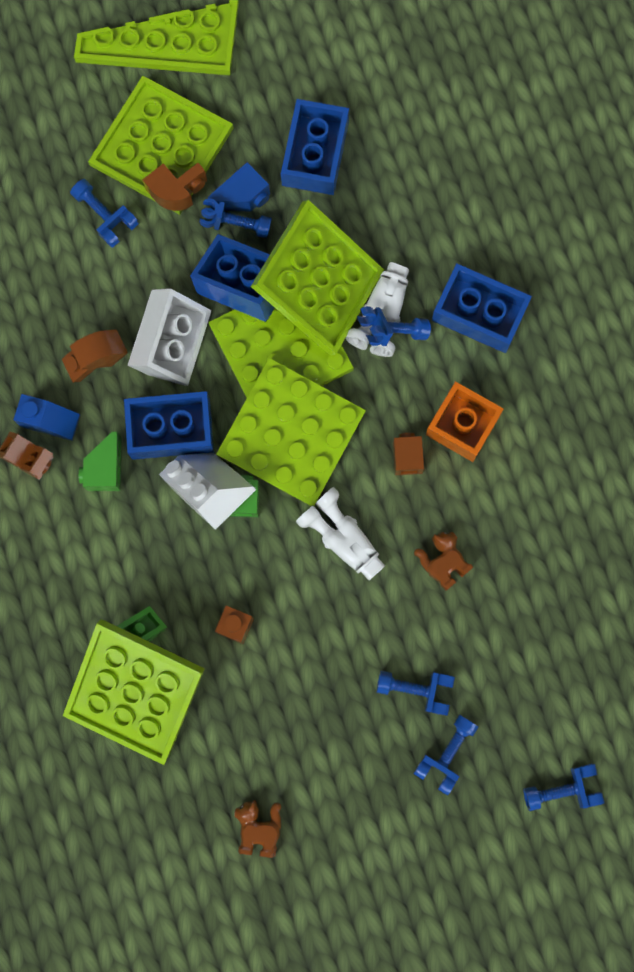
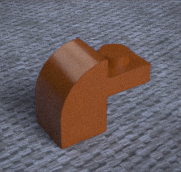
[142,163,207,211]
[62,329,128,383]
[0,431,54,480]

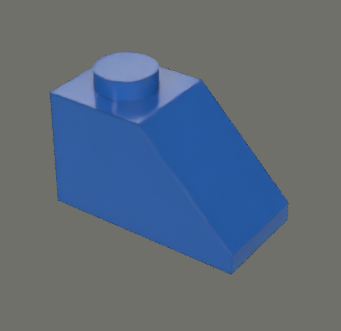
[208,162,270,212]
[13,394,80,441]

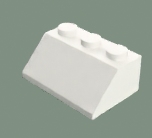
[128,289,212,386]
[159,453,256,530]

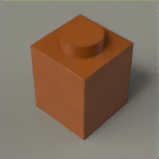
[393,433,424,476]
[215,606,254,644]

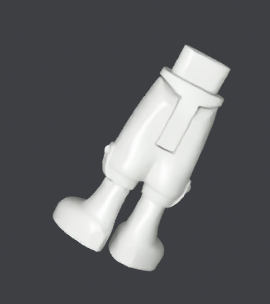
[346,262,409,357]
[296,487,385,581]

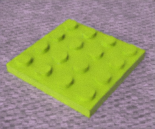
[88,76,234,215]
[250,199,384,355]
[208,308,354,398]
[216,358,366,506]
[63,619,205,765]

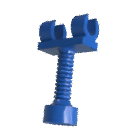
[70,179,139,248]
[199,199,272,239]
[357,306,431,346]
[376,671,455,716]
[414,715,479,796]
[523,764,605,811]

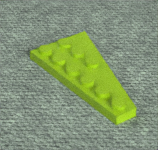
[74,0,239,75]

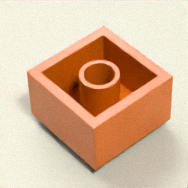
[426,381,504,462]

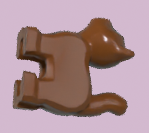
[414,532,473,591]
[234,800,281,858]

